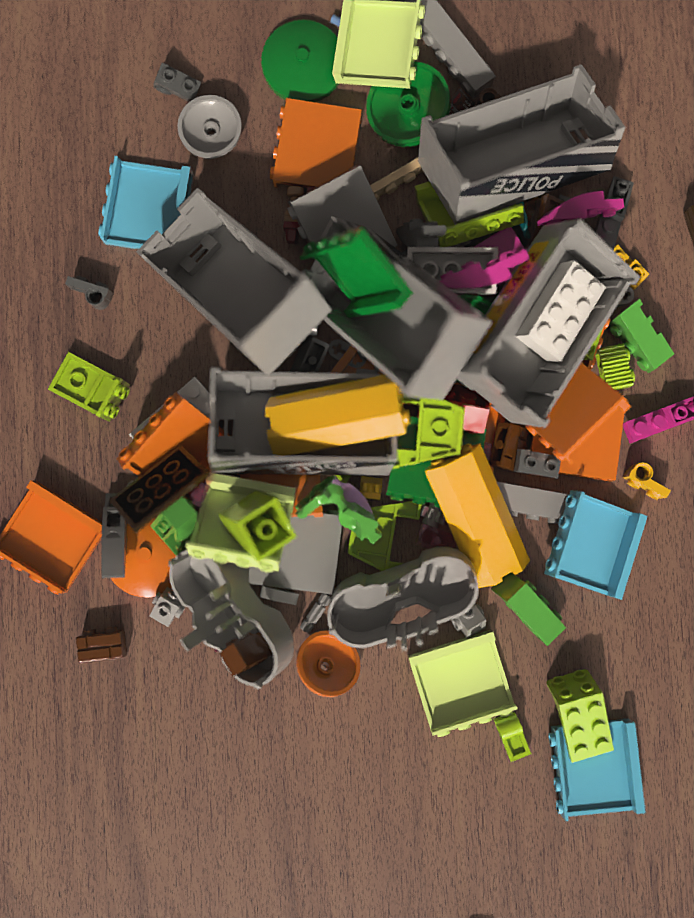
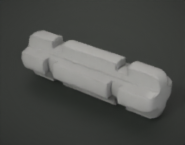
[300,593,331,633]

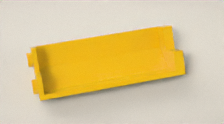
[265,374,410,456]
[425,443,530,588]

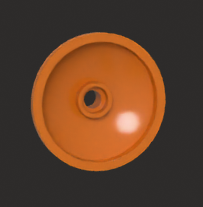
[296,631,361,697]

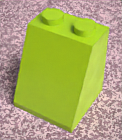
[218,491,297,562]

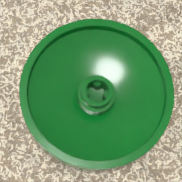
[261,20,339,102]
[366,62,451,147]

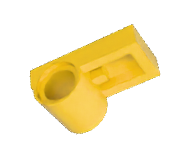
[622,462,671,500]

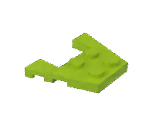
[393,394,465,469]
[347,501,422,571]

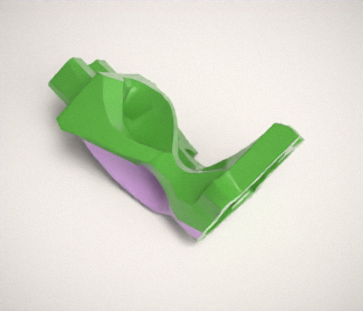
[295,475,382,544]

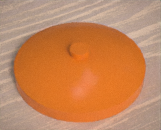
[111,516,176,597]

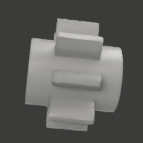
[420,503,446,529]

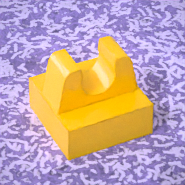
[360,476,383,500]

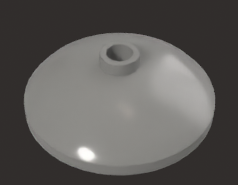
[178,95,242,159]

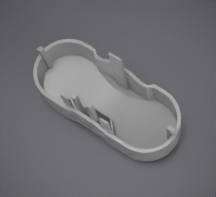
[327,546,479,651]
[169,549,294,689]

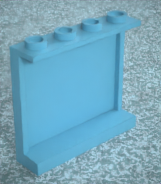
[99,156,194,249]
[544,490,648,600]
[548,718,645,821]

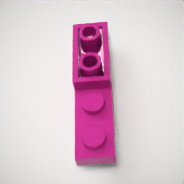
[537,191,624,226]
[439,248,529,290]
[623,396,694,443]

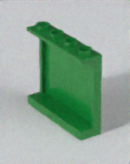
[299,228,413,318]
[386,416,487,508]

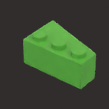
[609,299,674,373]
[150,497,197,556]
[491,573,566,646]

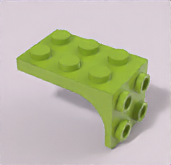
[48,352,130,422]
[546,669,614,763]

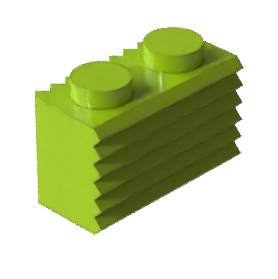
[595,343,635,390]

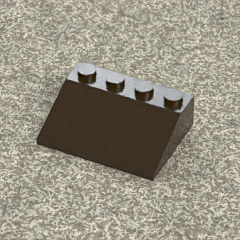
[109,445,211,533]

